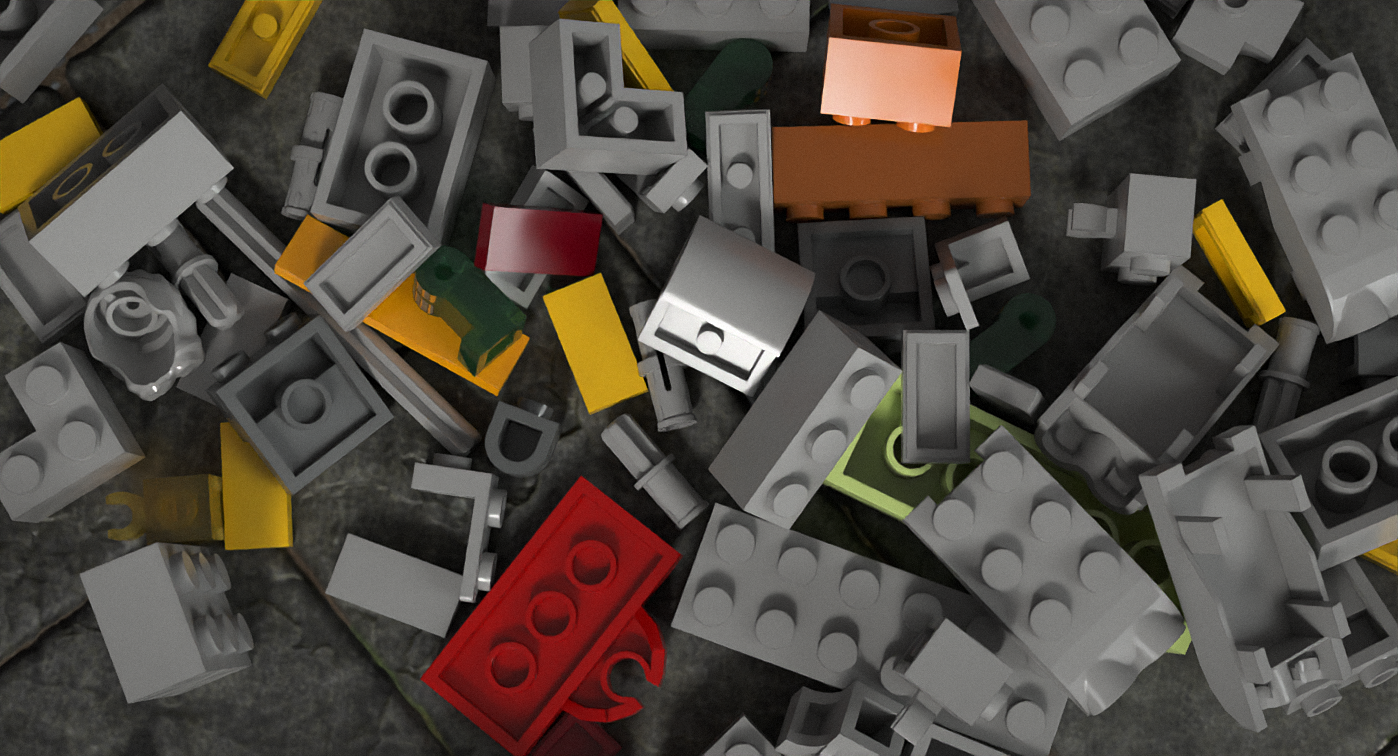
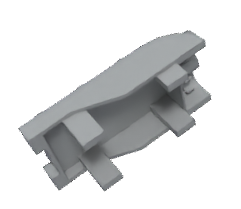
[1230,52,1398,344]
[1034,265,1280,515]
[902,425,1186,717]
[1138,425,1353,733]

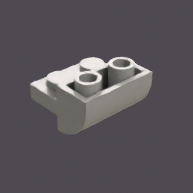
[637,215,816,397]

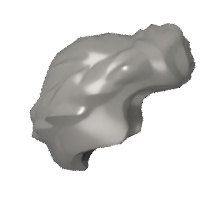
[84,269,206,402]

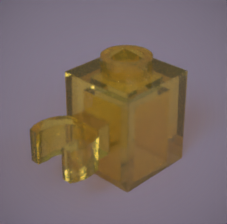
[105,474,225,545]

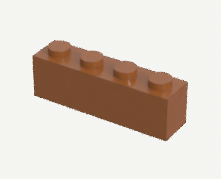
[771,120,1031,224]

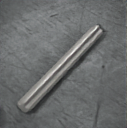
[195,187,482,457]

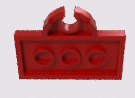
[420,476,683,756]

